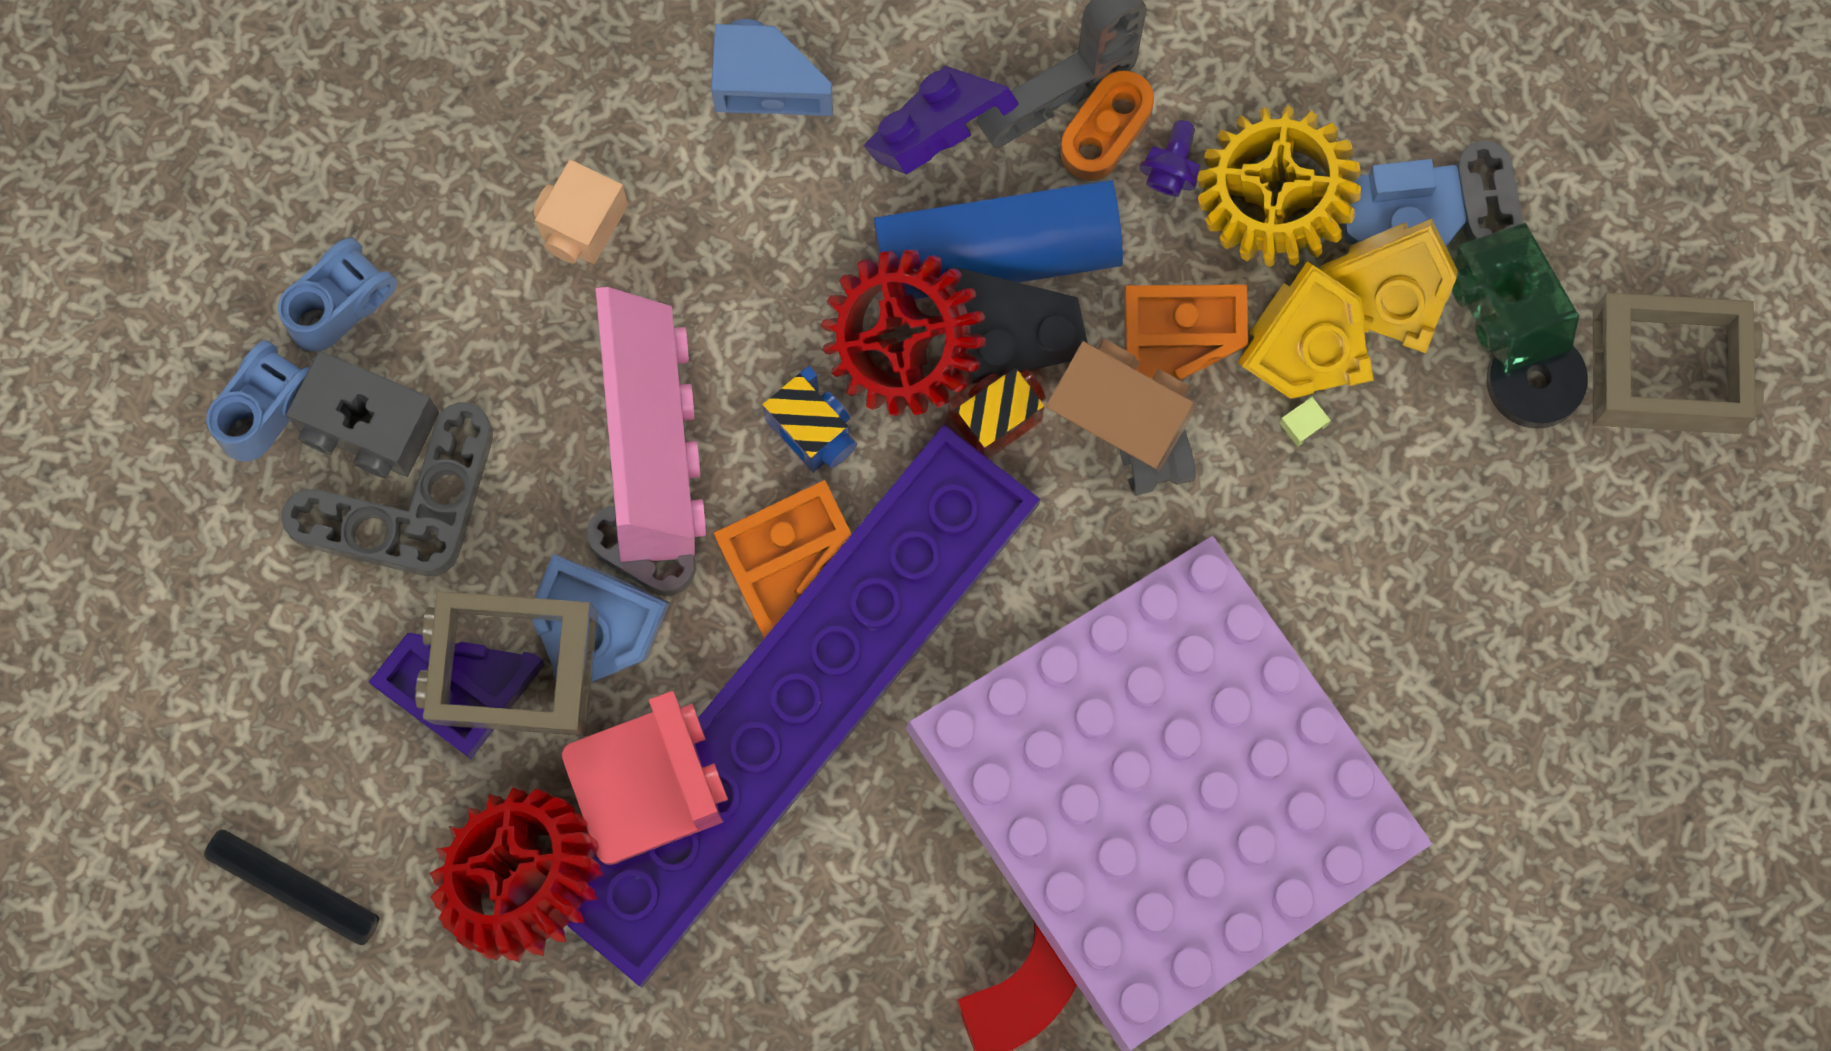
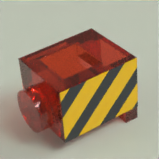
[948,368,1046,459]

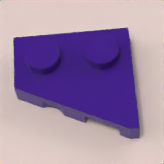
[864,65,1019,175]
[369,633,545,760]

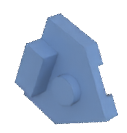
[1343,159,1467,247]
[532,554,670,683]

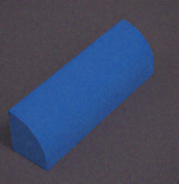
[874,180,1123,299]

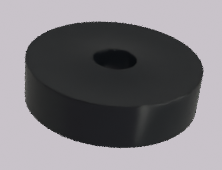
[1487,330,1588,429]

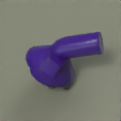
[1139,120,1200,197]

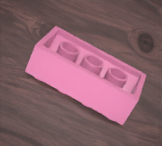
[596,287,706,562]

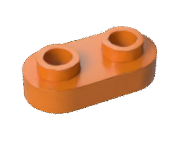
[1060,71,1154,181]

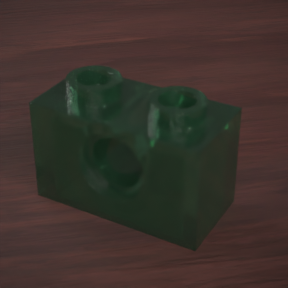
[1452,222,1579,373]

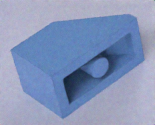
[711,19,833,116]

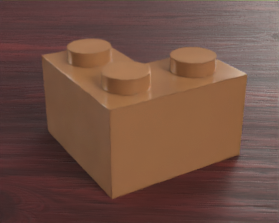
[1046,339,1197,471]

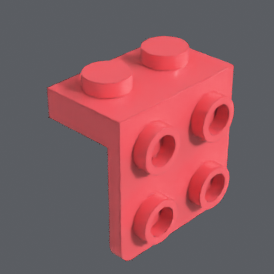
[562,691,728,865]

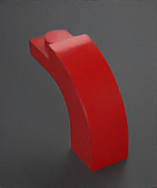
[957,920,1077,1051]

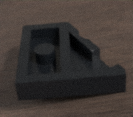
[945,267,1088,384]

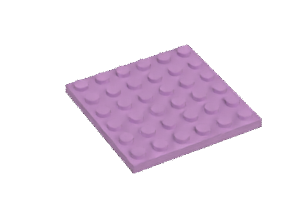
[905,535,1432,1051]

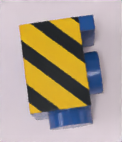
[762,366,857,473]

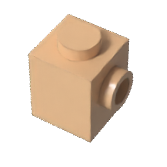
[534,159,629,265]

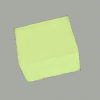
[1280,397,1331,447]

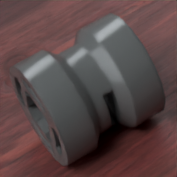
[1119,429,1196,496]

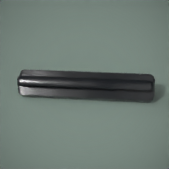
[204,829,380,945]

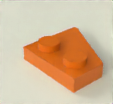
[1124,284,1248,381]
[713,480,851,639]

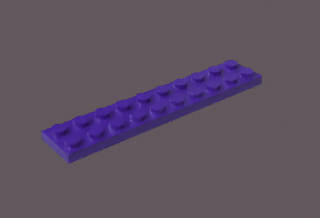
[567,425,1040,988]

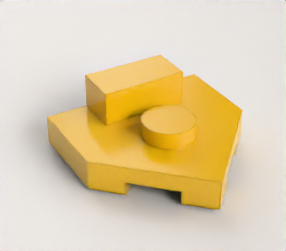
[1320,219,1458,354]
[1237,261,1374,399]

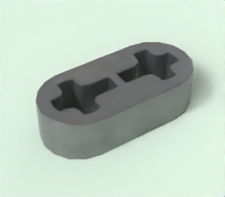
[1456,141,1523,255]
[587,506,696,596]

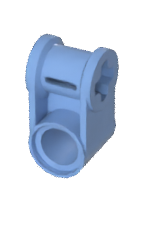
[278,237,397,352]
[206,340,310,461]

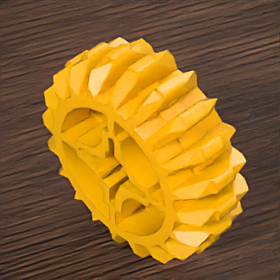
[1197,105,1361,268]

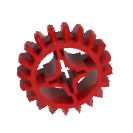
[820,250,986,416]
[429,787,603,963]

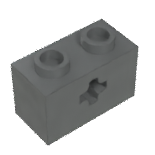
[286,350,439,478]

